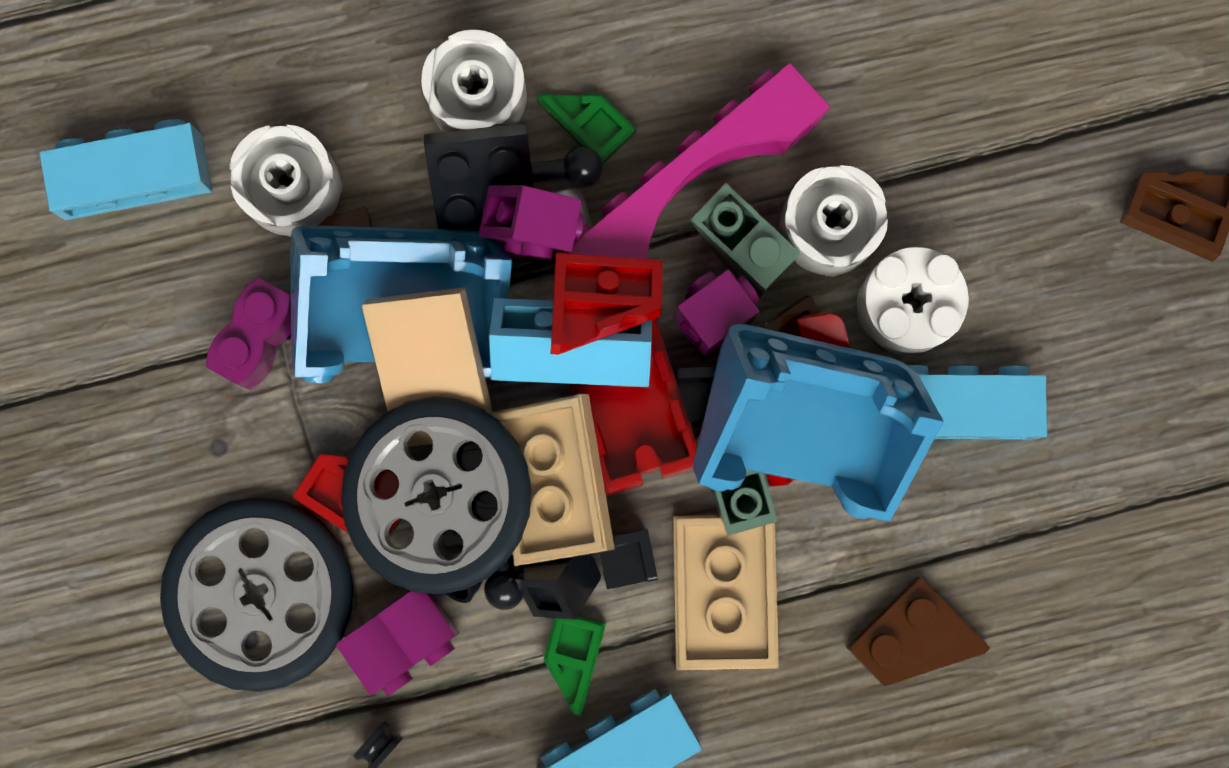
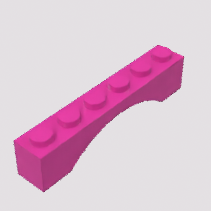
[565,63,831,259]

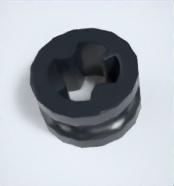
[353,721,403,768]

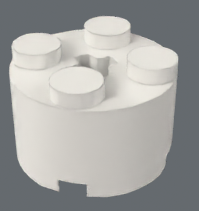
[421,30,527,132]
[230,124,343,237]
[779,165,888,277]
[857,247,969,356]

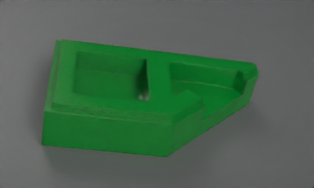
[537,93,636,164]
[543,615,606,716]

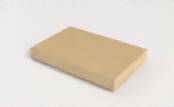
[362,287,493,446]
[490,394,615,566]
[673,515,779,670]

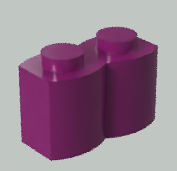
[206,278,291,390]
[335,591,460,696]

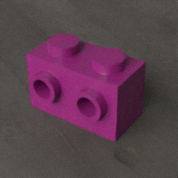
[479,185,584,260]
[673,269,760,360]

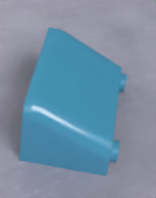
[290,226,512,383]
[693,324,944,522]

